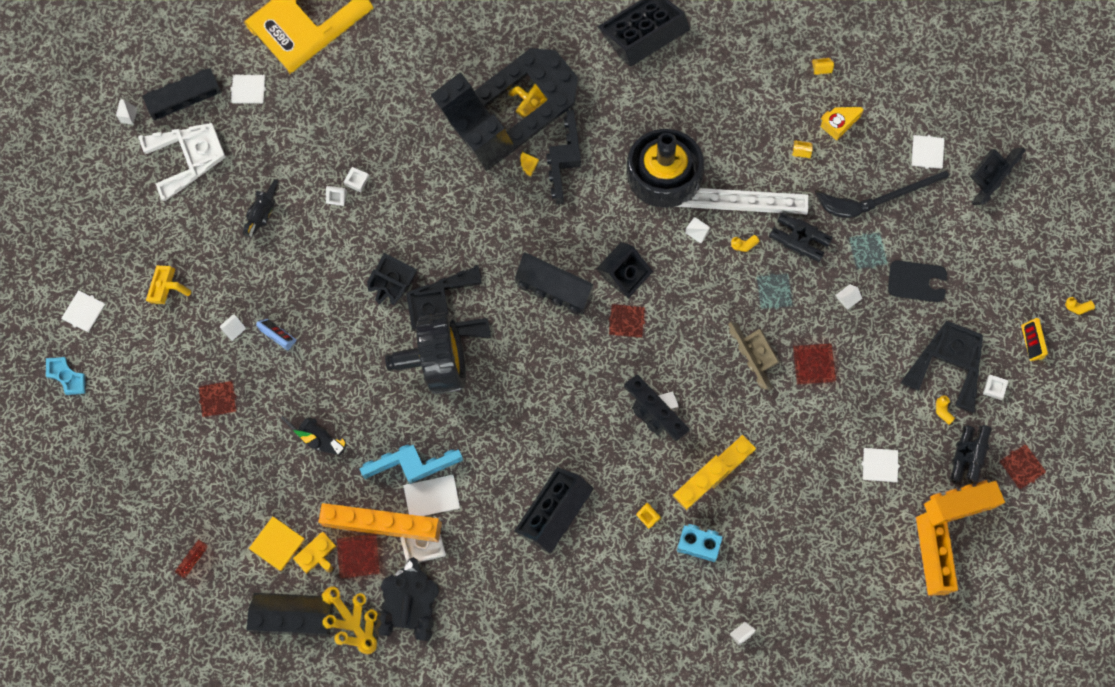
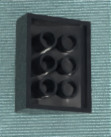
[597,0,690,67]

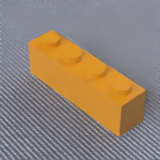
[924,480,1005,526]
[916,512,958,596]

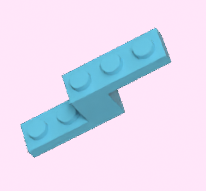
[359,445,463,484]

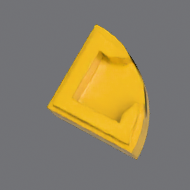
[520,152,539,177]

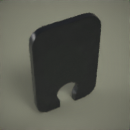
[888,260,947,302]

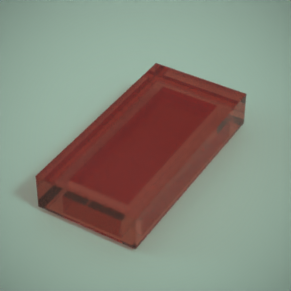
[175,539,208,578]

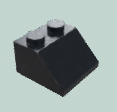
[596,242,653,299]

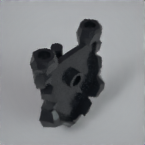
[374,557,439,641]

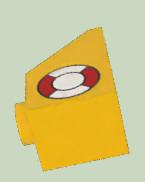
[820,107,864,141]

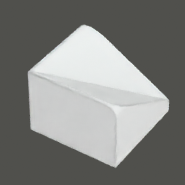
[116,99,137,125]
[685,217,710,243]

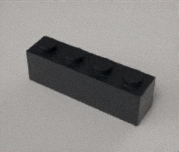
[142,68,222,121]

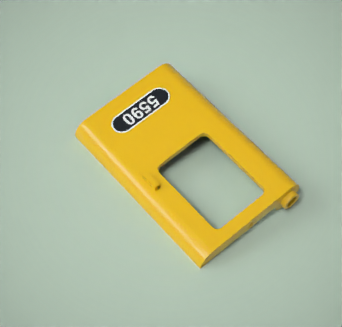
[244,0,373,74]

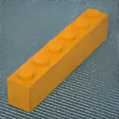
[318,503,442,542]

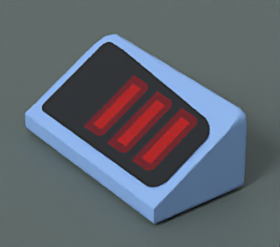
[256,319,296,350]

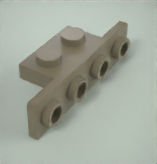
[728,322,780,390]

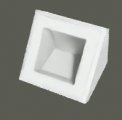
[326,186,347,206]
[835,284,862,310]

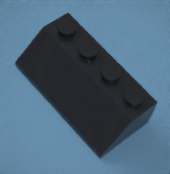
[515,252,593,315]
[514,467,594,554]
[246,593,333,637]

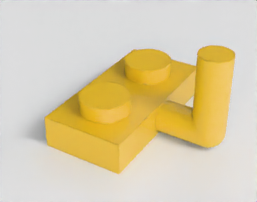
[508,84,547,119]
[146,266,191,304]
[293,532,336,574]

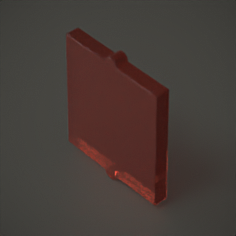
[608,304,645,338]
[198,381,236,417]
[999,444,1046,489]

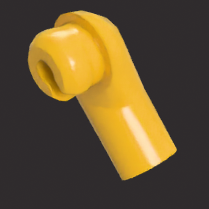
[731,235,760,252]
[1065,297,1095,315]
[936,395,955,425]

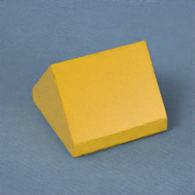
[812,58,834,75]
[792,140,813,158]
[636,502,662,529]

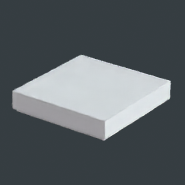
[400,517,446,563]

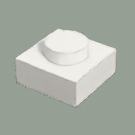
[344,167,369,192]
[983,375,1008,400]

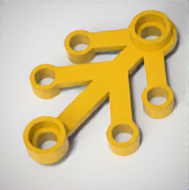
[322,587,378,654]

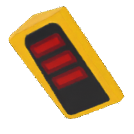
[1021,318,1048,361]

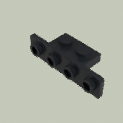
[970,147,1026,205]
[624,374,690,441]

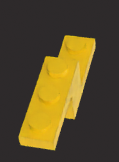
[673,435,756,511]

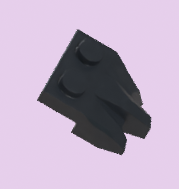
[367,253,418,305]

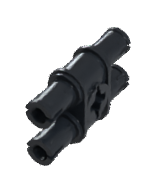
[769,211,833,263]
[949,425,992,484]

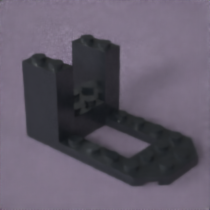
[431,48,579,171]

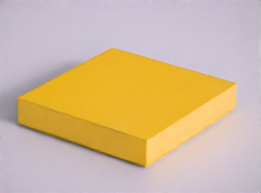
[249,517,305,571]

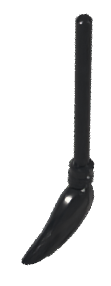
[815,170,949,218]

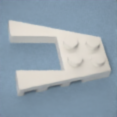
[138,123,226,202]

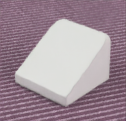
[220,315,246,341]
[658,392,679,411]
[730,622,756,645]

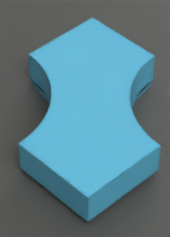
[46,357,86,395]

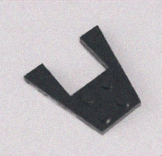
[406,265,491,338]
[900,320,983,413]

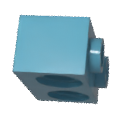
[677,524,722,562]

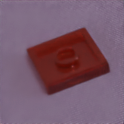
[793,343,836,385]
[337,534,380,579]

